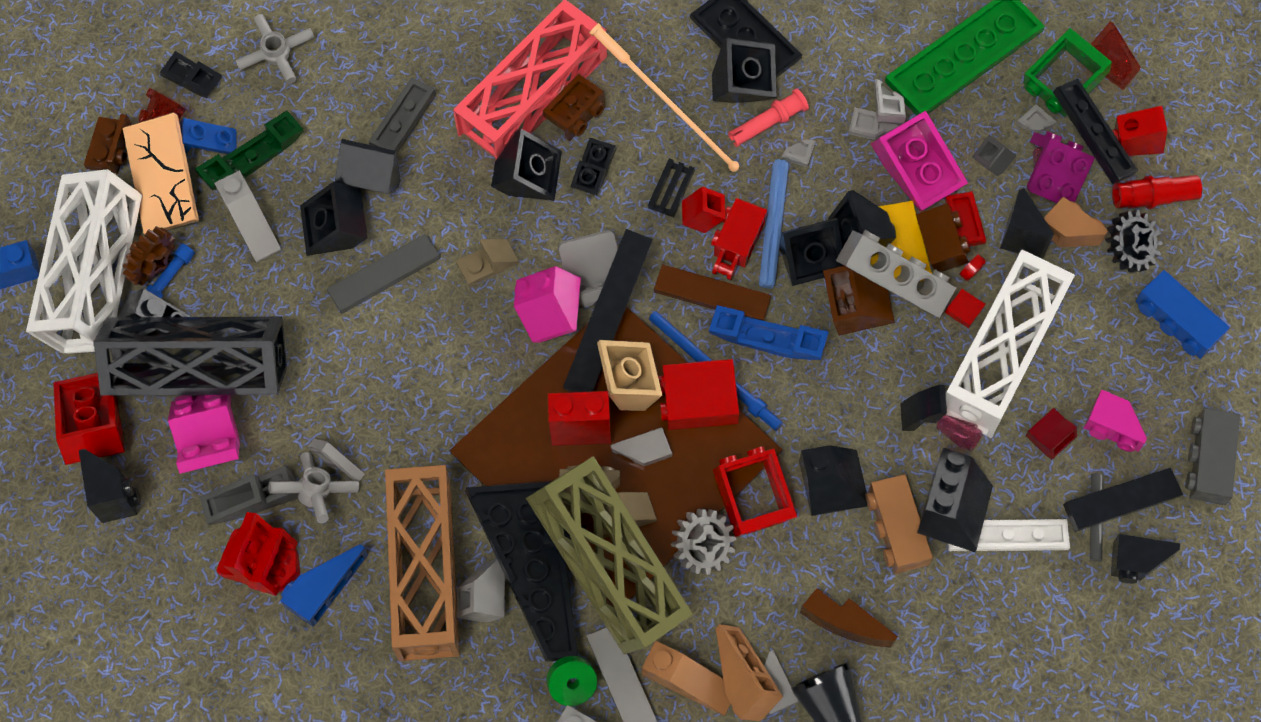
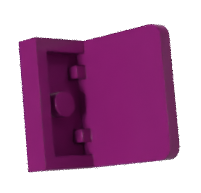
[1027,131,1095,203]

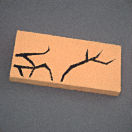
[123,113,199,235]

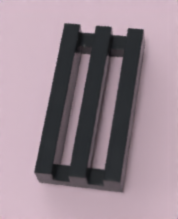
[648,158,695,218]

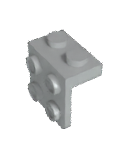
[558,230,617,307]

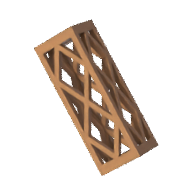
[385,465,460,662]

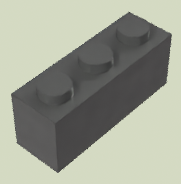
[1185,408,1240,505]

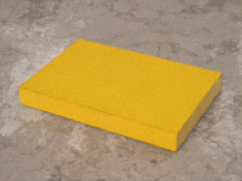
[870,201,932,282]

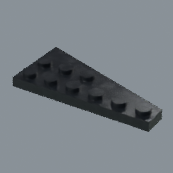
[465,481,578,662]

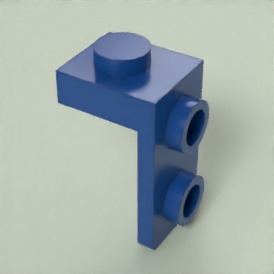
[179,118,236,154]

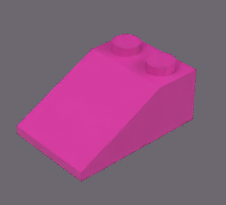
[871,111,968,212]

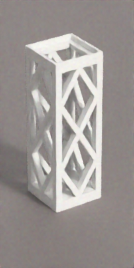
[26,169,142,354]
[945,250,1075,438]

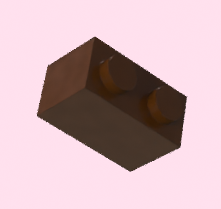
[915,203,971,272]

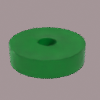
[546,656,597,706]

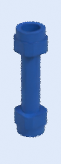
[146,243,195,298]

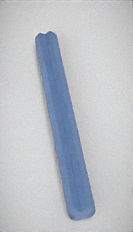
[759,159,789,289]

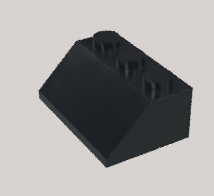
[917,448,993,552]

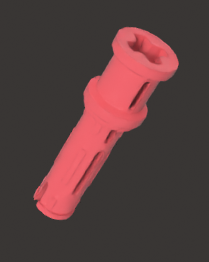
[728,88,809,147]

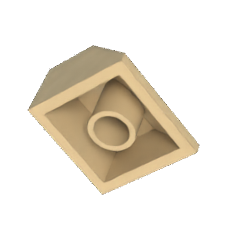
[597,340,662,411]

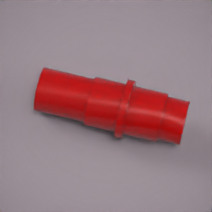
[1112,175,1202,209]

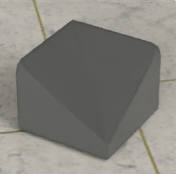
[972,135,1016,176]

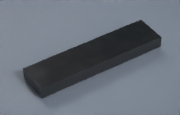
[1053,78,1138,185]
[1063,468,1183,532]

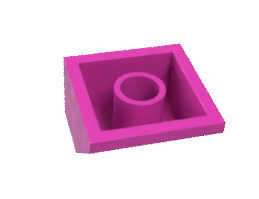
[514,266,581,343]

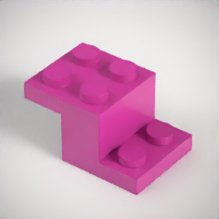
[168,395,240,474]

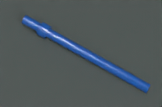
[649,311,783,431]

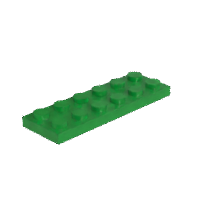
[885,0,1045,116]

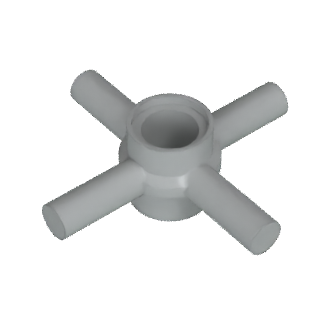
[235,14,315,84]
[268,452,359,523]

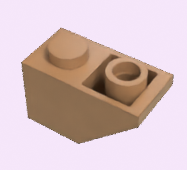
[1044,197,1108,247]

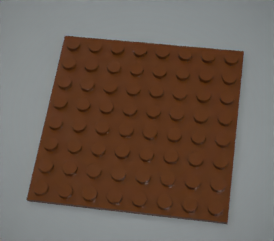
[449,307,783,607]

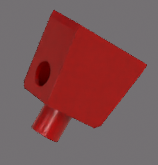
[1112,106,1167,156]

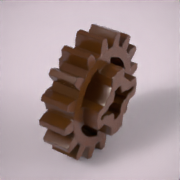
[123,226,175,286]

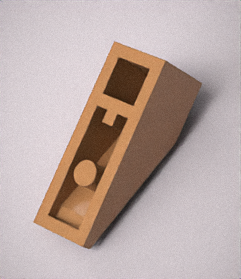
[716,624,783,721]
[642,641,731,716]

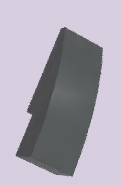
[199,466,298,525]

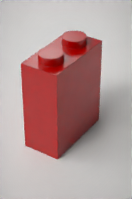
[658,359,739,430]
[548,391,611,446]

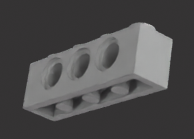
[836,230,956,318]

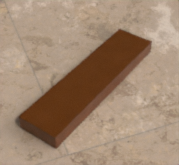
[654,264,771,321]

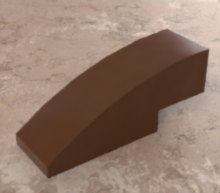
[800,588,898,648]

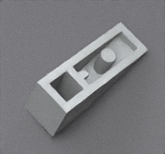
[214,170,282,263]

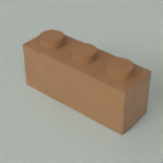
[865,474,933,574]

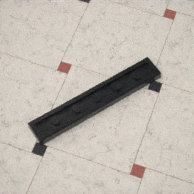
[563,229,653,393]

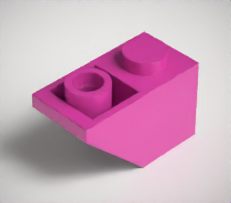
[1084,389,1147,452]

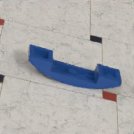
[709,305,829,360]

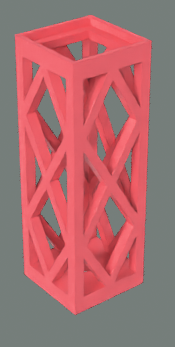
[453,0,607,160]

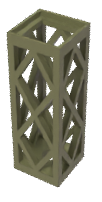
[526,456,693,654]

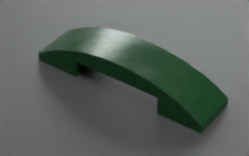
[195,110,304,190]

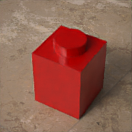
[682,186,726,233]

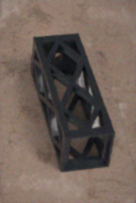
[93,316,287,396]

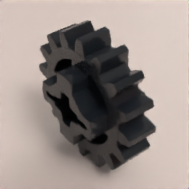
[1105,210,1163,273]

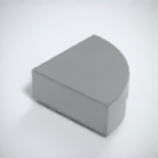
[1016,104,1056,132]
[781,140,816,168]

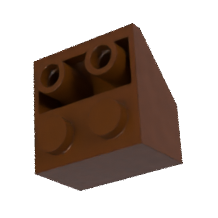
[823,266,895,336]

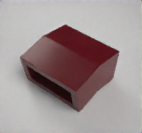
[1026,408,1077,460]

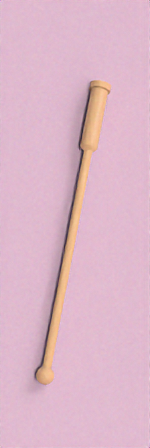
[589,23,739,172]

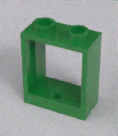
[1023,28,1112,118]

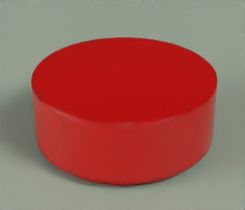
[959,254,986,281]

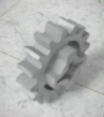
[671,508,736,575]

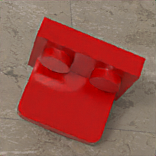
[216,512,300,596]

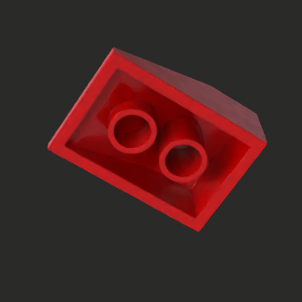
[53,373,125,465]

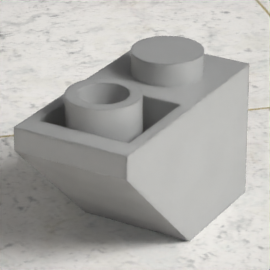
[456,558,506,622]

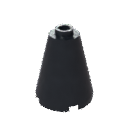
[791,662,862,722]

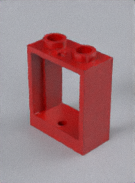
[713,446,797,538]

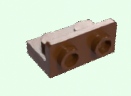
[543,74,605,141]
[84,114,132,174]

